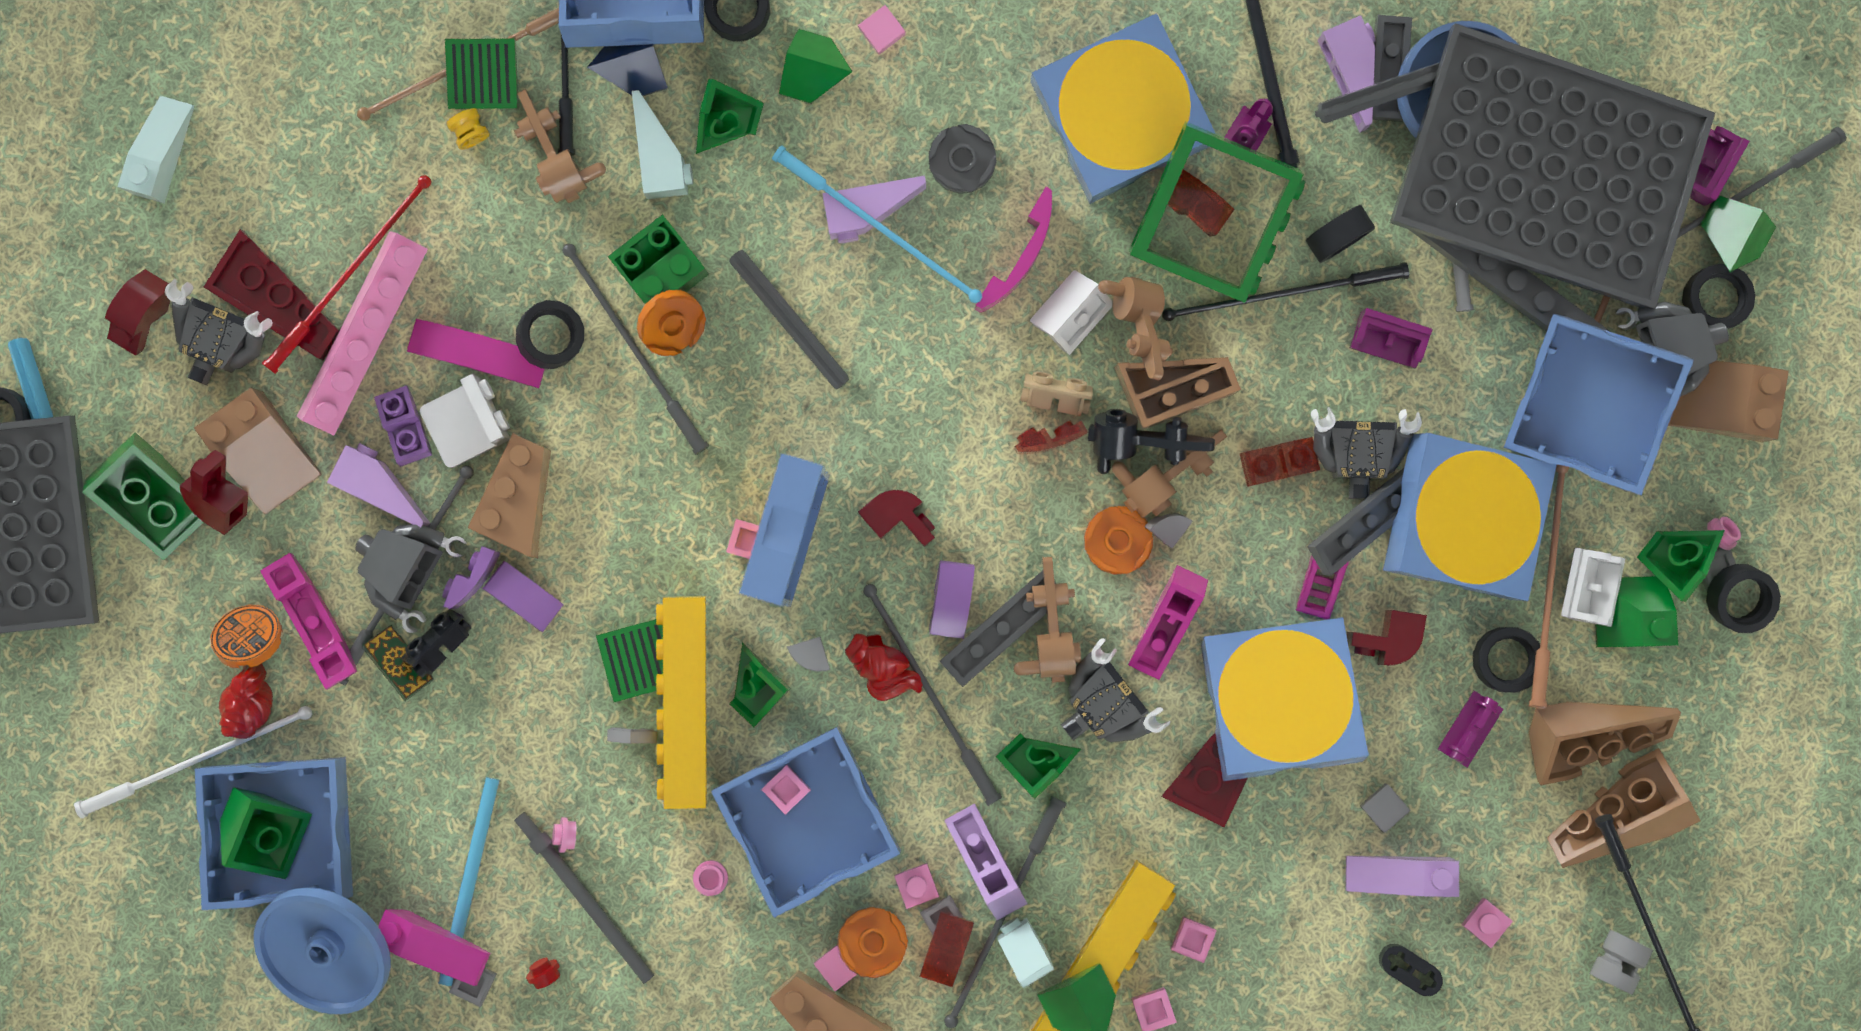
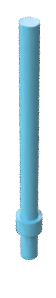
[438,777,500,986]

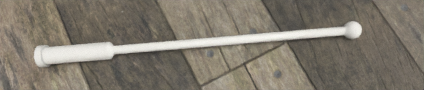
[74,706,312,818]

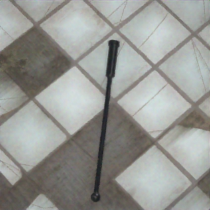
[558,35,575,156]
[1162,262,1409,321]
[1595,814,1701,1031]

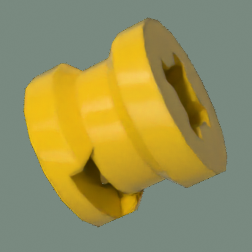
[446,108,490,150]

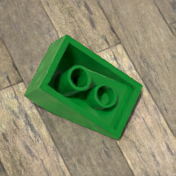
[82,432,204,561]

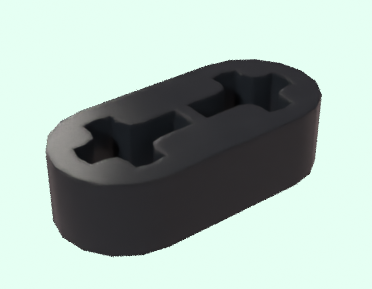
[1379,944,1443,996]

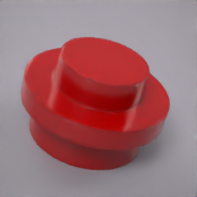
[526,957,561,989]

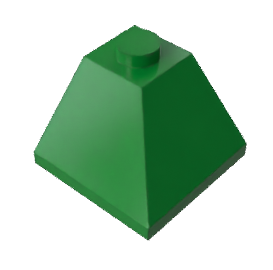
[1595,576,1678,647]
[220,787,312,879]

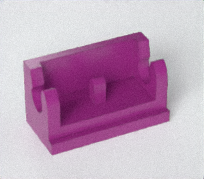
[1690,126,1750,207]
[1349,308,1433,369]

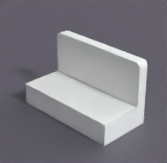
[1030,270,1113,355]

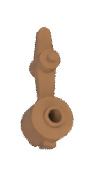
[514,89,606,203]
[1098,277,1173,380]
[1112,429,1227,518]
[1013,557,1081,683]

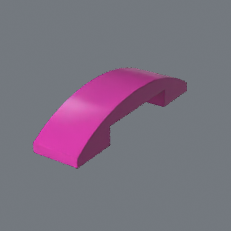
[975,187,1052,313]
[407,319,545,388]
[260,553,358,690]

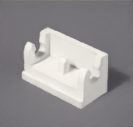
[1561,548,1625,627]

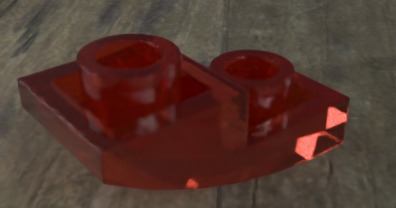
[1168,169,1235,237]
[1014,420,1088,454]
[1240,436,1320,487]
[919,911,974,987]

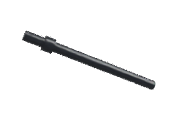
[1245,0,1300,181]

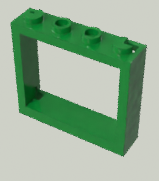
[1129,121,1306,303]

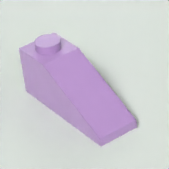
[1317,15,1376,133]
[822,176,926,243]
[327,443,431,528]
[944,804,1027,920]
[1346,856,1459,897]

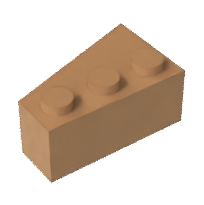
[1114,357,1241,430]
[468,433,551,559]
[769,970,892,1031]

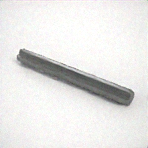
[1315,63,1439,123]
[729,250,849,389]

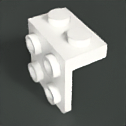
[420,374,510,468]

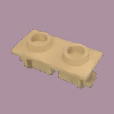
[1020,371,1093,416]

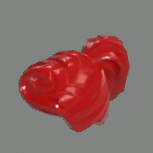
[845,633,923,701]
[219,663,273,739]

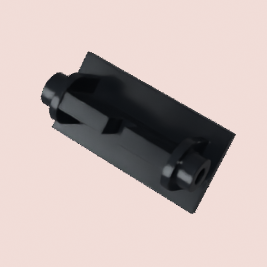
[400,609,472,678]

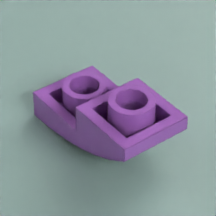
[374,385,433,467]
[442,546,501,609]
[929,560,975,639]
[482,561,564,632]

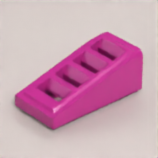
[1296,554,1349,620]

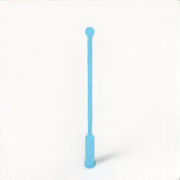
[772,145,982,303]

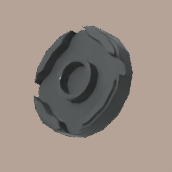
[928,124,997,193]

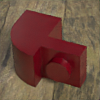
[104,269,170,356]
[180,450,248,535]
[858,490,935,547]
[1347,610,1427,666]

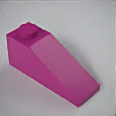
[1128,565,1208,680]
[378,909,491,986]

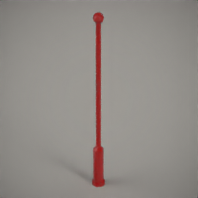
[262,175,431,374]

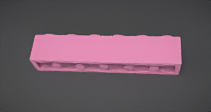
[297,231,428,435]

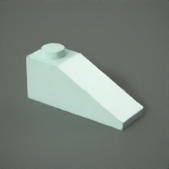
[632,90,693,199]
[117,96,194,203]
[997,917,1054,988]

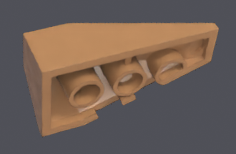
[1529,702,1681,786]
[1547,748,1701,868]

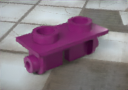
[1224,99,1273,151]
[1438,690,1504,768]

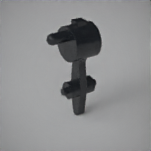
[1088,409,1215,474]

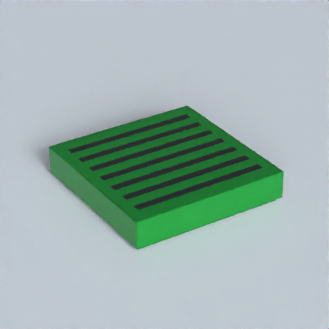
[445,38,519,109]
[596,619,663,702]

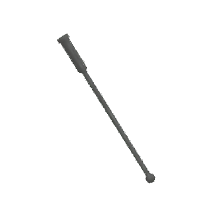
[1677,127,1847,239]
[562,243,709,455]
[339,465,474,685]
[863,584,1002,806]
[944,796,1067,1028]

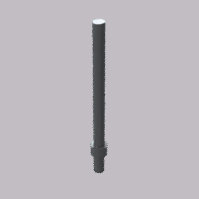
[514,812,654,984]

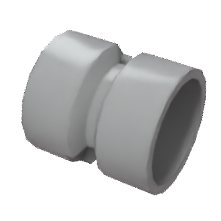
[1589,929,1653,995]

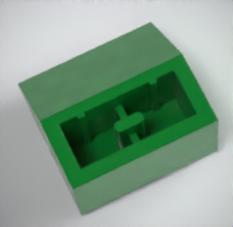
[607,214,709,304]

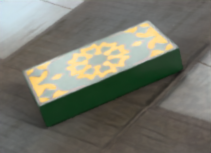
[362,625,434,701]

